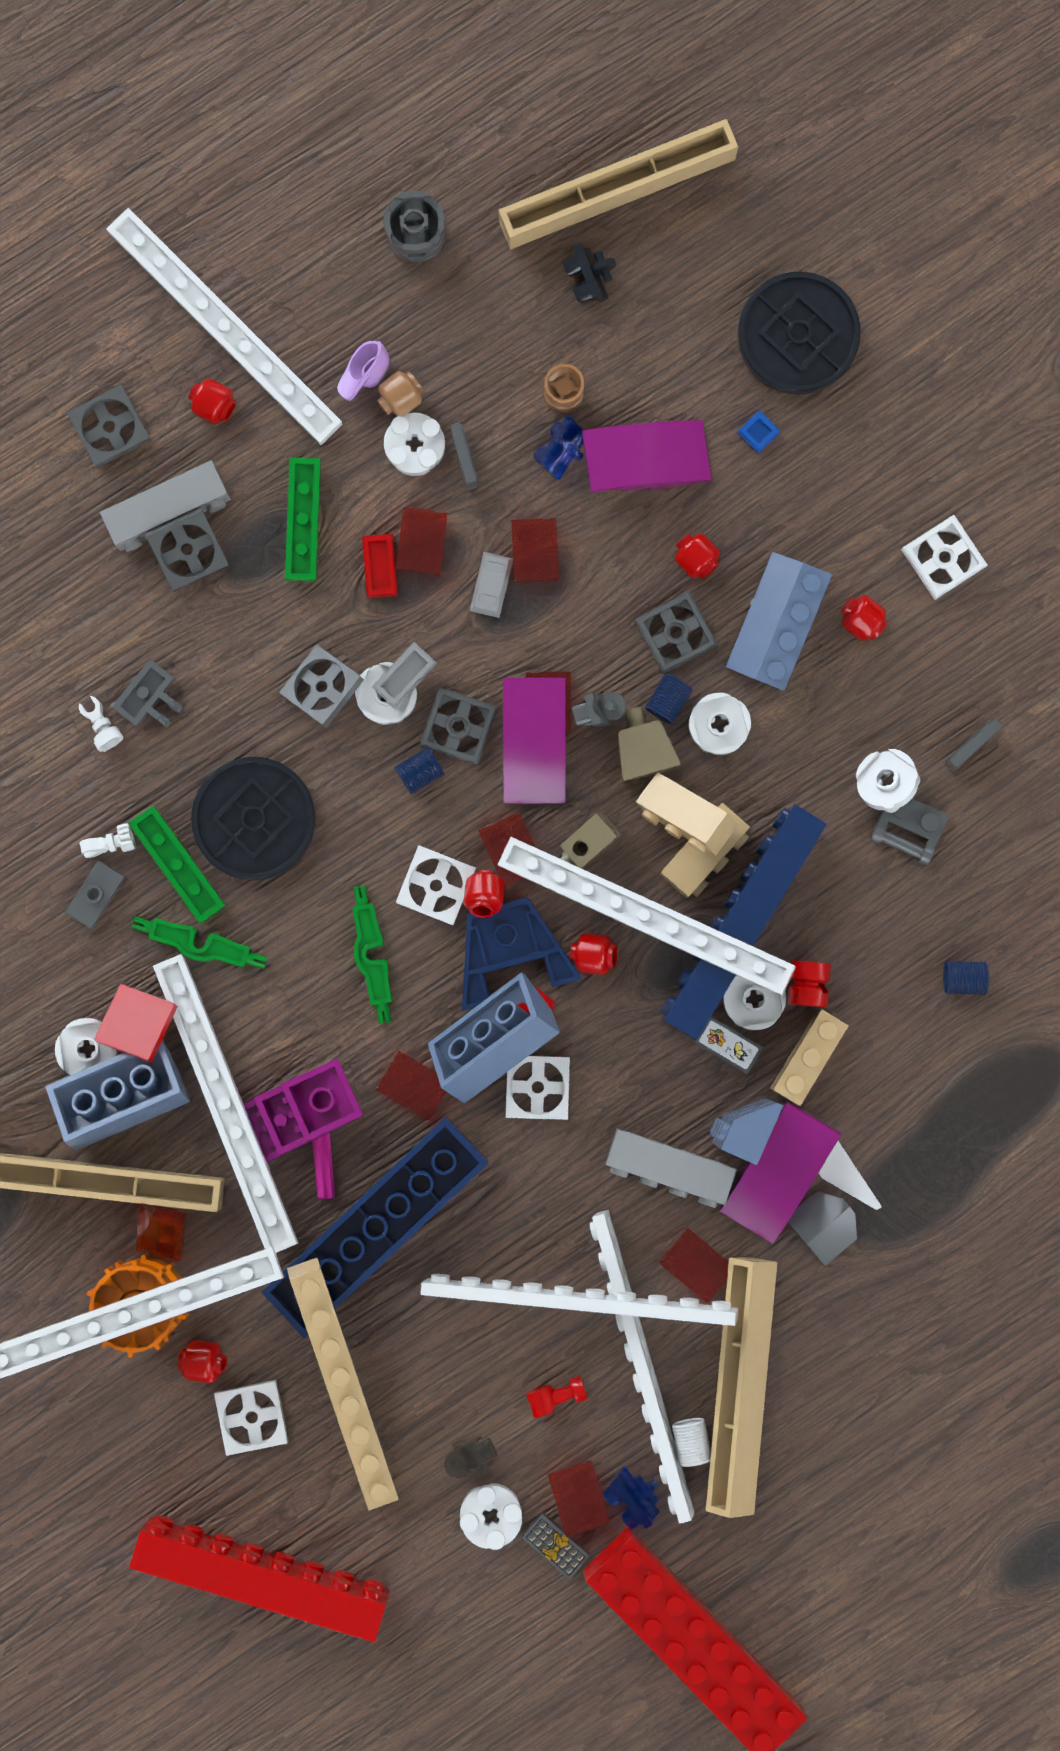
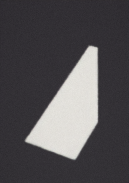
[819,1141,882,1210]

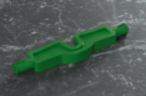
[352,885,392,1024]
[131,916,268,970]

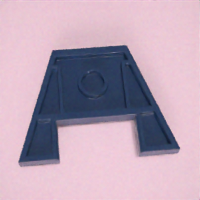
[462,897,581,1011]

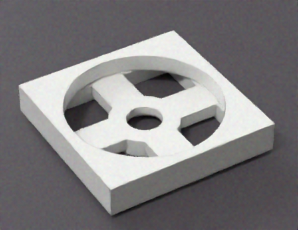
[901,515,988,600]
[396,845,476,926]
[506,1056,570,1120]
[214,1380,289,1456]

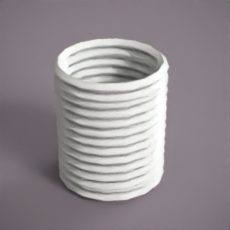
[672,1418,711,1467]

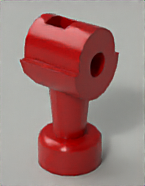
[526,1376,588,1418]

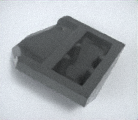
[788,1191,857,1266]

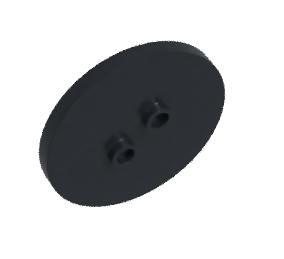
[737,272,861,395]
[191,757,316,881]

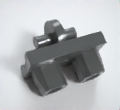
[572,692,627,727]

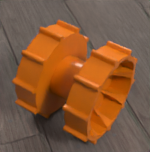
[87,1252,189,1358]

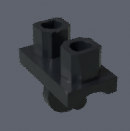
[562,243,616,303]

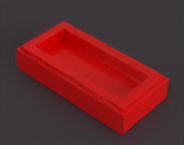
[362,534,398,599]

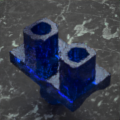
[533,415,584,480]
[603,1467,660,1529]

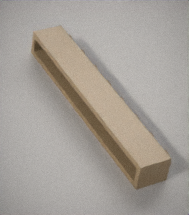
[499,119,738,250]
[0,1153,226,1212]
[706,1257,777,1518]
[287,1258,399,1511]

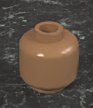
[377,371,424,417]

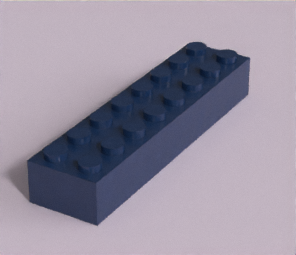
[660,804,827,1040]
[261,1116,489,1338]

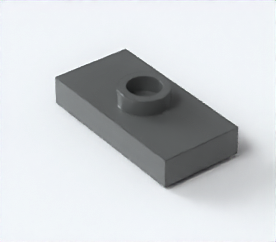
[65,860,126,929]

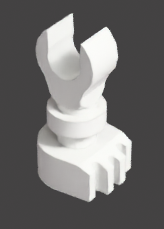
[79,696,123,752]
[80,823,136,858]

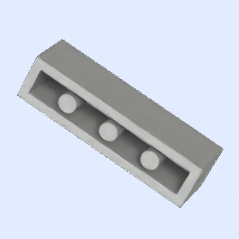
[100,460,231,552]
[605,1128,737,1208]

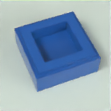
[737,410,781,455]

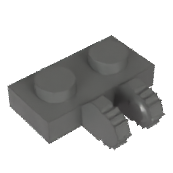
[112,659,183,728]

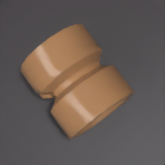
[544,364,584,414]

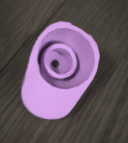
[337,340,390,401]

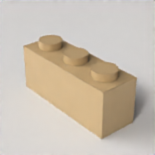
[636,772,737,856]
[660,803,750,898]
[770,1009,849,1106]

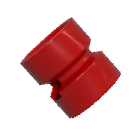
[787,961,831,1008]

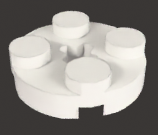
[384,413,445,476]
[355,662,417,725]
[688,693,751,755]
[856,749,920,813]
[723,975,786,1030]
[55,1018,119,1075]
[460,1483,522,1550]

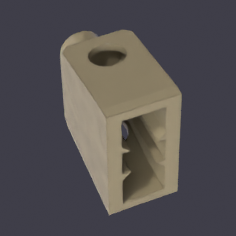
[617,707,681,784]
[557,812,622,869]

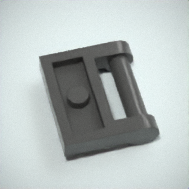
[870,798,949,866]

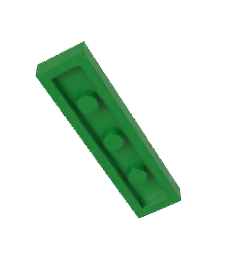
[285,457,321,582]
[128,805,226,924]

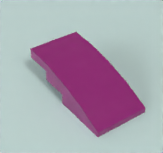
[582,420,711,493]
[503,678,566,804]
[243,1058,364,1162]
[720,1101,841,1244]

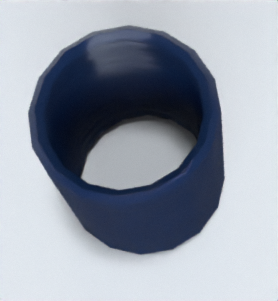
[645,674,693,724]
[395,747,445,795]
[943,961,989,995]

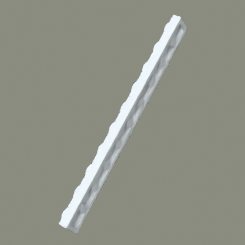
[107,208,342,445]
[497,837,796,996]
[153,954,299,1253]
[590,1210,695,1524]
[0,1246,284,1378]
[421,1274,738,1326]

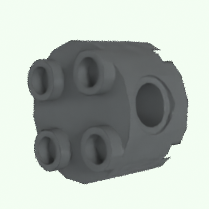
[383,190,446,262]

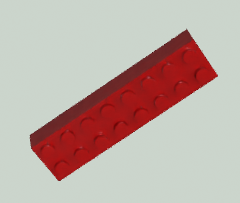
[129,1515,390,1643]
[583,1526,808,1751]

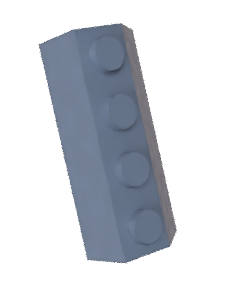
[726,552,832,691]
[428,972,560,1104]
[45,1040,191,1151]
[709,1098,783,1165]

